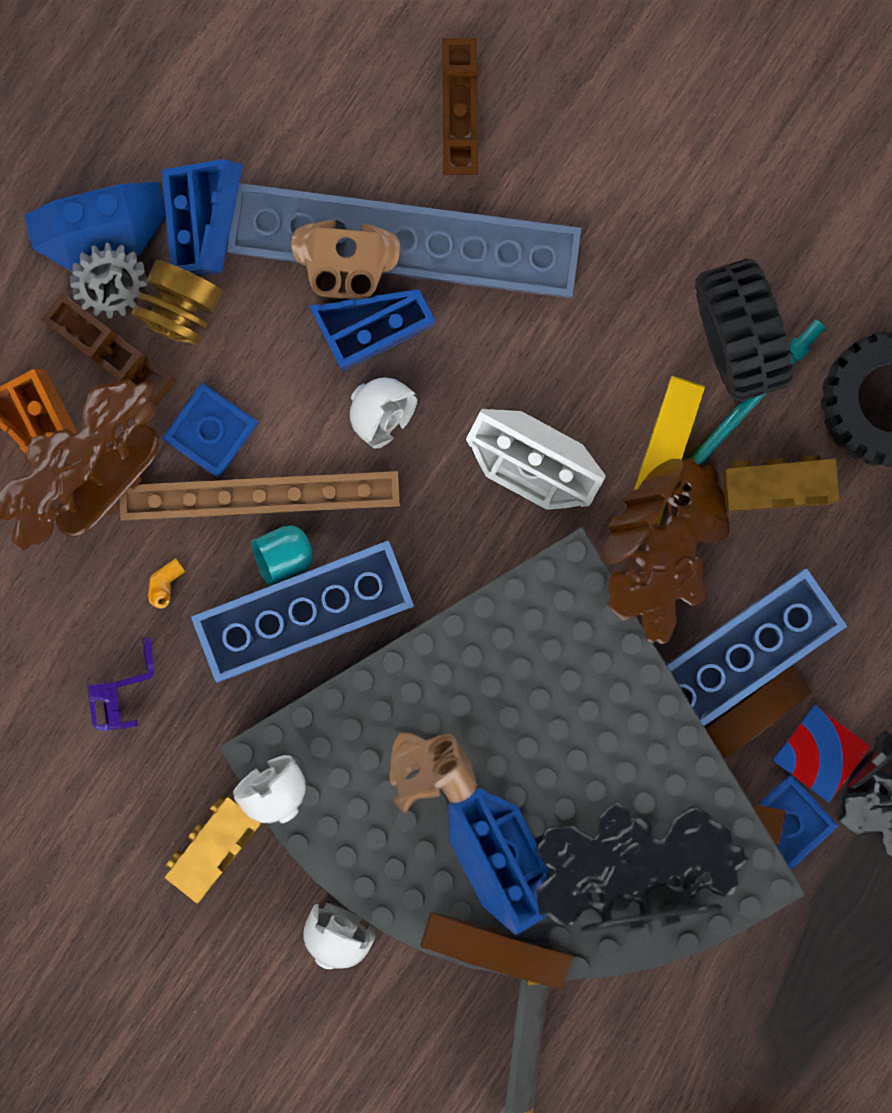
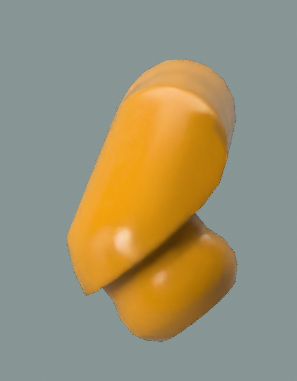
[148,558,186,609]

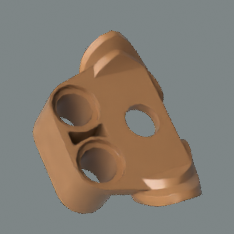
[291,220,400,301]
[389,732,476,813]

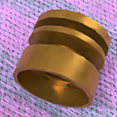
[131,260,223,345]

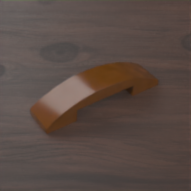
[442,38,478,175]
[705,665,812,759]

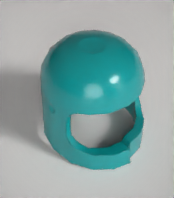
[251,526,313,587]

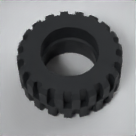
[695,258,793,401]
[821,331,892,467]

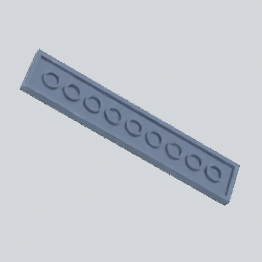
[227,183,581,299]

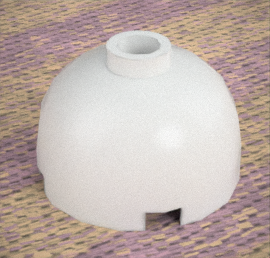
[350,377,417,449]
[233,755,306,823]
[303,903,376,969]

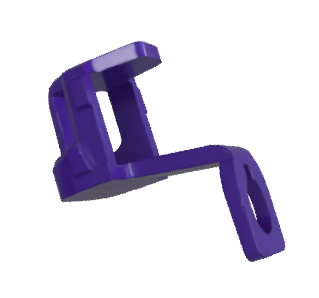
[87,637,154,731]

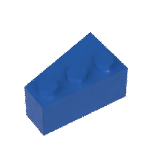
[162,159,243,277]
[309,289,435,373]

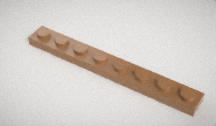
[119,471,400,521]

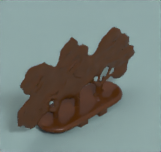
[0,379,159,550]
[600,458,729,644]

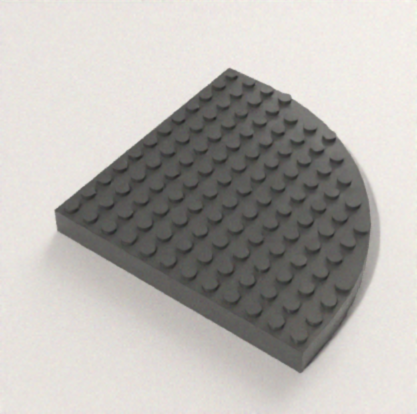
[219,526,805,980]

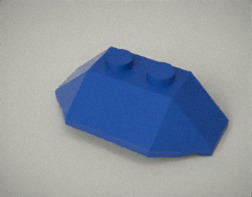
[24,182,166,272]
[448,788,550,935]

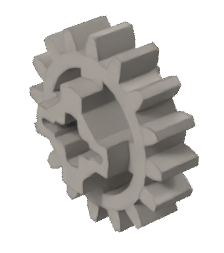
[70,243,147,318]

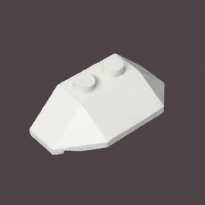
[466,409,606,510]

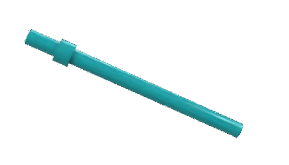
[689,319,826,466]

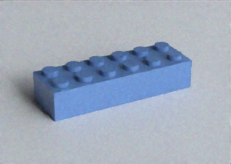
[191,540,414,683]
[666,568,847,726]

